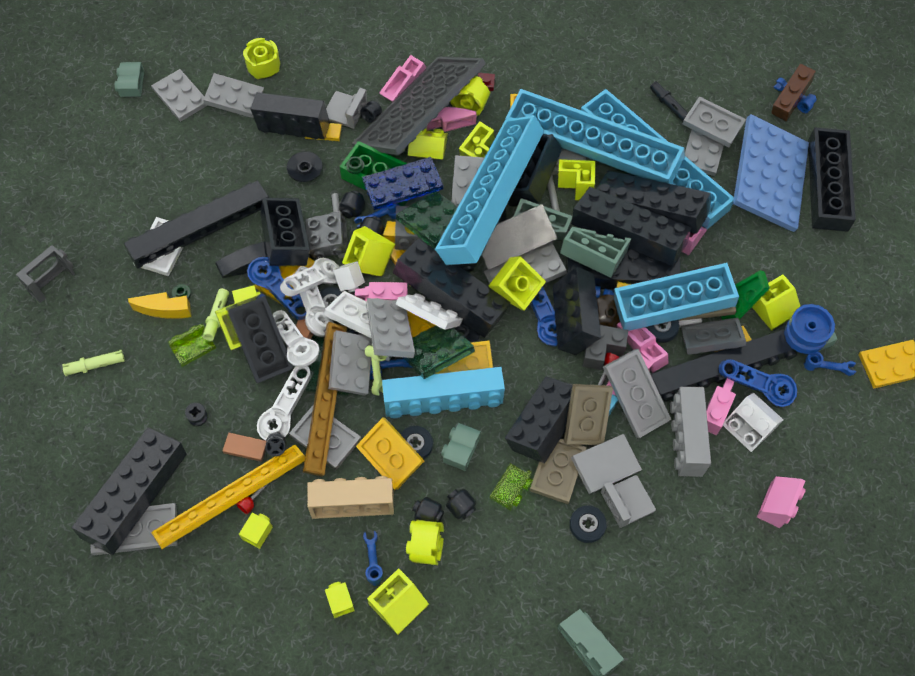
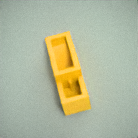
[128,292,191,318]

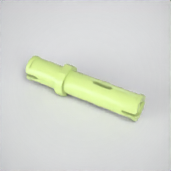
[203,289,229,341]
[62,350,125,376]

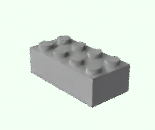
[670,387,711,477]

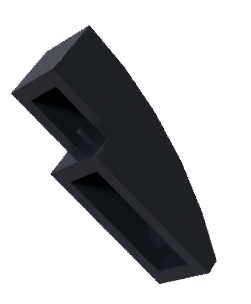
[215,241,268,278]

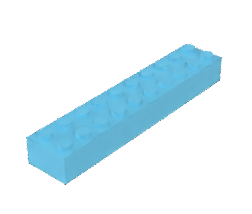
[505,89,685,184]
[581,89,734,229]
[435,115,544,265]

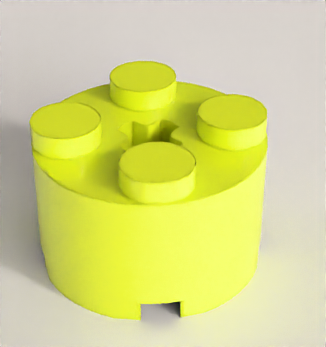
[243,38,280,79]
[450,76,490,116]
[406,520,444,565]

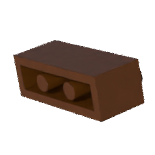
[771,64,816,122]

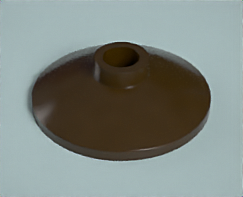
[597,295,620,328]

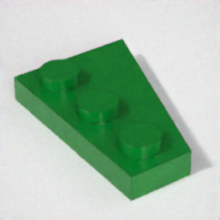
[721,270,770,320]

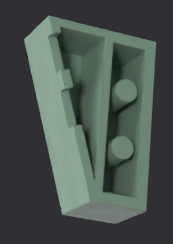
[513,198,572,241]
[560,227,631,278]
[558,609,624,676]

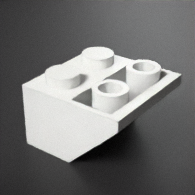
[723,393,783,452]

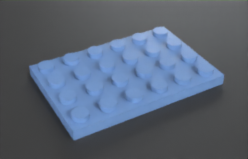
[733,114,809,232]

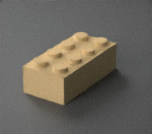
[308,476,394,519]

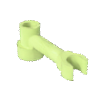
[365,345,388,396]

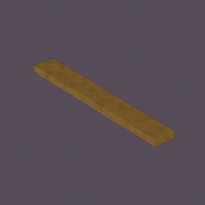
[303,322,347,477]

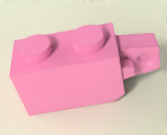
[355,282,408,301]
[706,378,736,436]

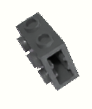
[305,212,348,259]

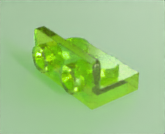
[168,324,216,367]
[489,463,533,510]

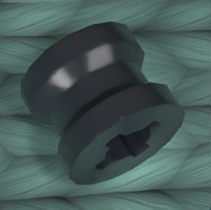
[360,100,382,123]
[185,403,208,426]
[265,432,286,456]

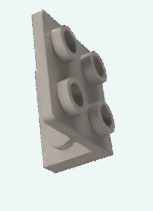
[326,88,367,129]
[601,475,656,528]

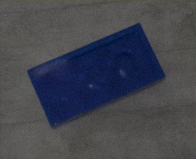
[362,157,443,210]

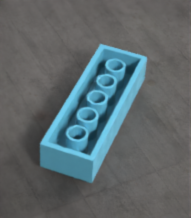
[614,263,739,331]
[382,367,505,418]

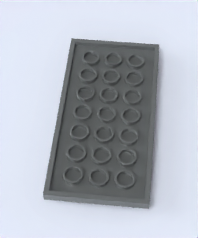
[352,57,486,155]

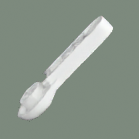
[280,258,339,297]
[294,266,334,337]
[273,310,319,367]
[257,366,312,442]

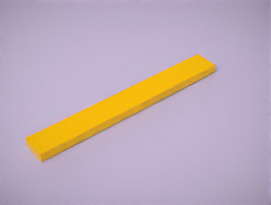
[151,445,305,549]

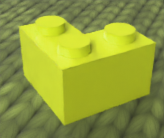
[459,121,495,157]
[558,159,595,200]

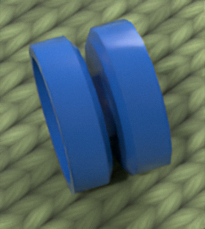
[784,304,835,354]

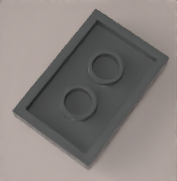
[681,318,746,355]

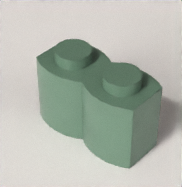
[115,62,144,97]
[441,423,481,471]

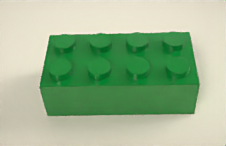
[340,141,421,206]

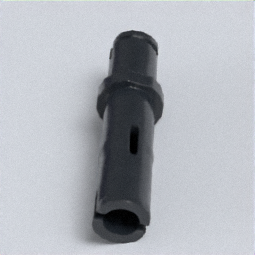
[650,81,688,122]

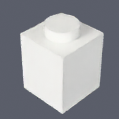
[333,261,365,292]

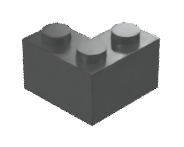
[582,325,628,370]

